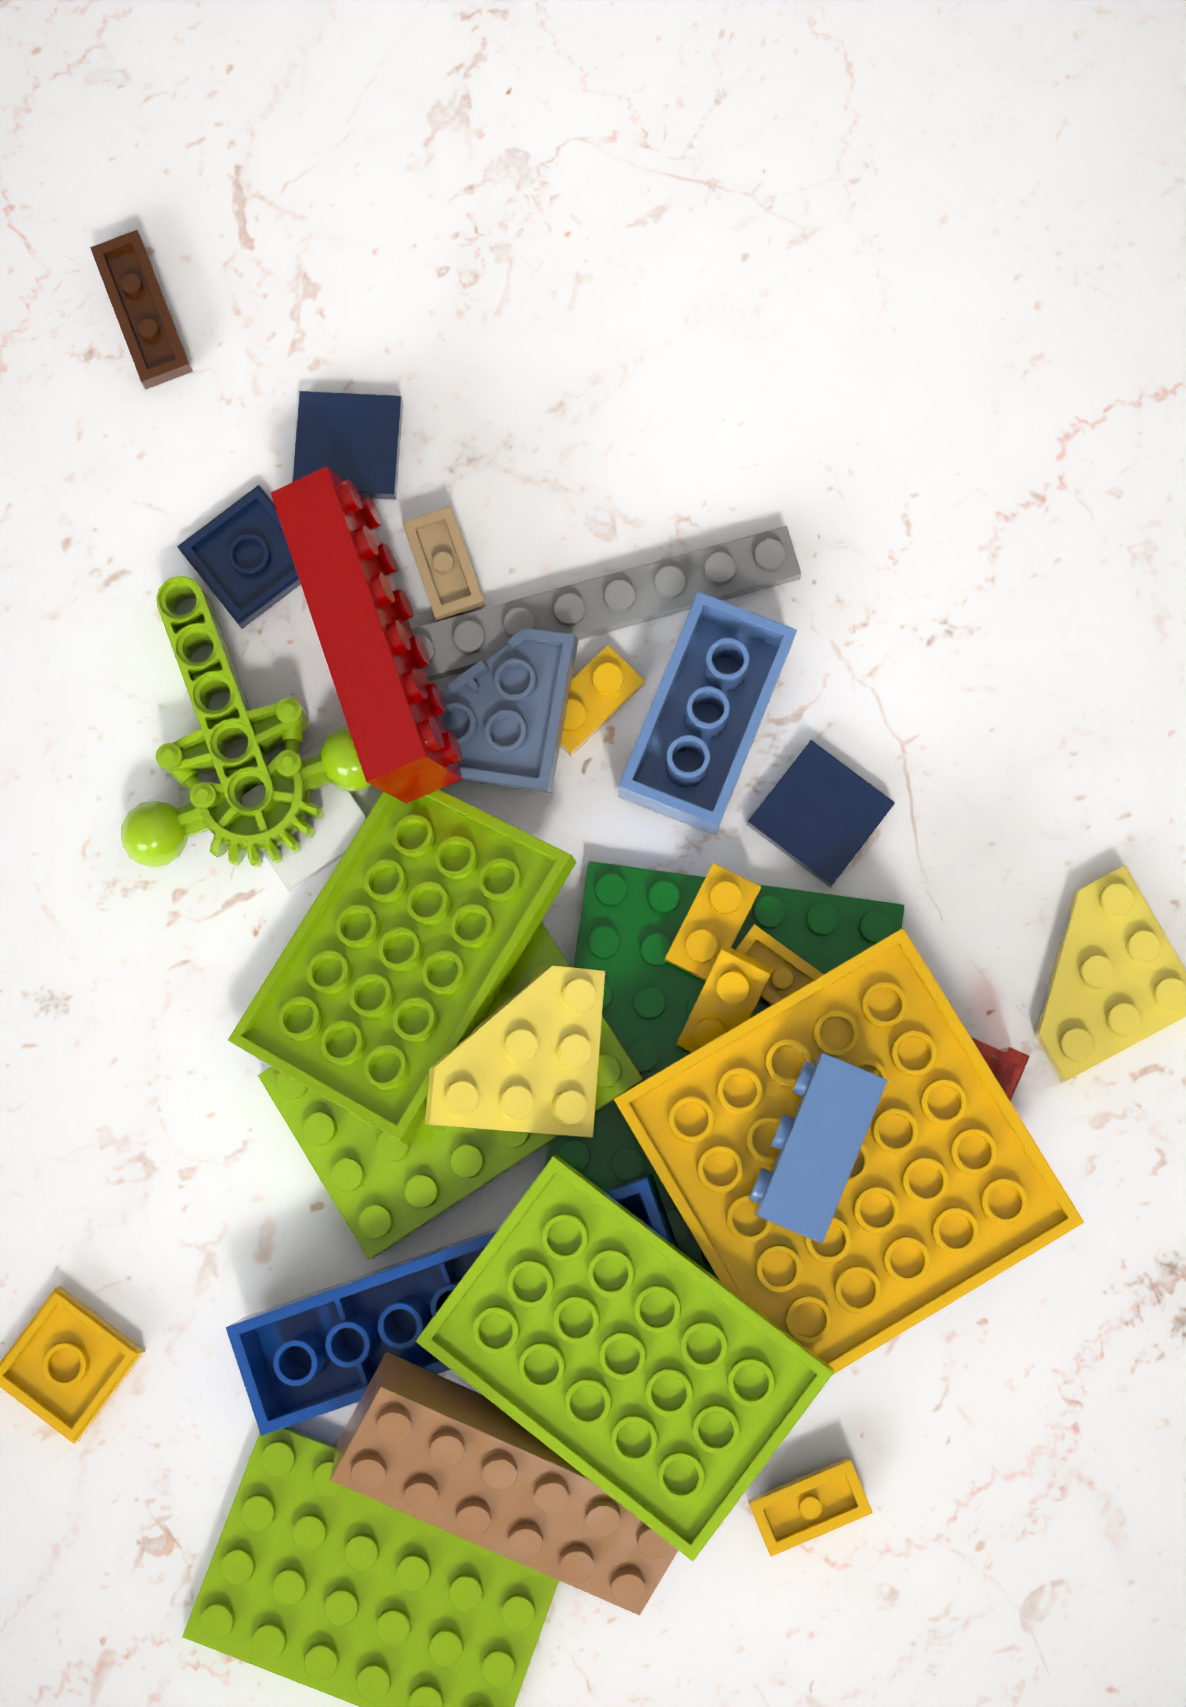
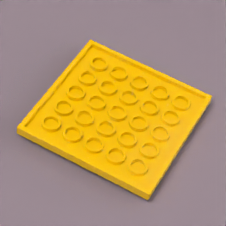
[614,928,1085,1375]

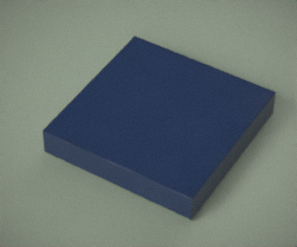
[292,391,403,500]
[177,485,301,629]
[746,740,895,888]

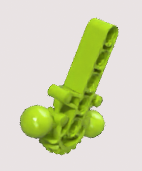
[121,576,371,868]

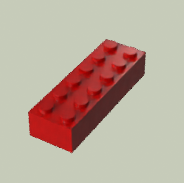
[271,466,463,804]

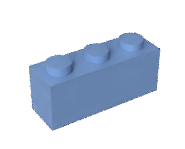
[749,1053,888,1244]

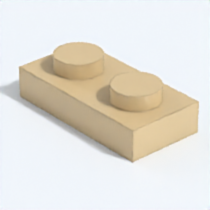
[402,506,485,622]

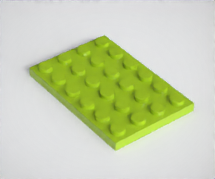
[228,790,577,1145]
[257,921,645,1260]
[415,1155,834,1562]
[182,1427,559,1707]

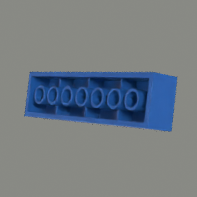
[225,1173,679,1436]

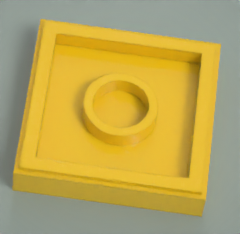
[0,1286,145,1444]

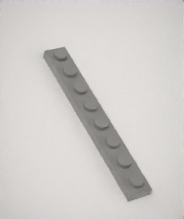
[411,526,801,681]

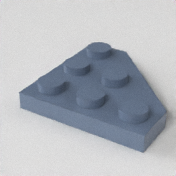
[441,628,579,794]

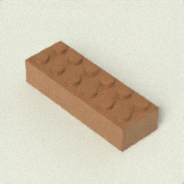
[330,1352,678,1616]

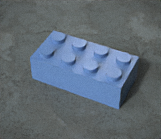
[618,591,797,836]

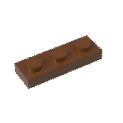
[90,230,193,389]

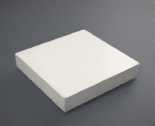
[242,746,367,892]

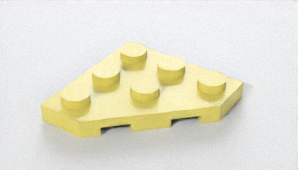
[1035,865,1186,1082]
[425,965,605,1137]

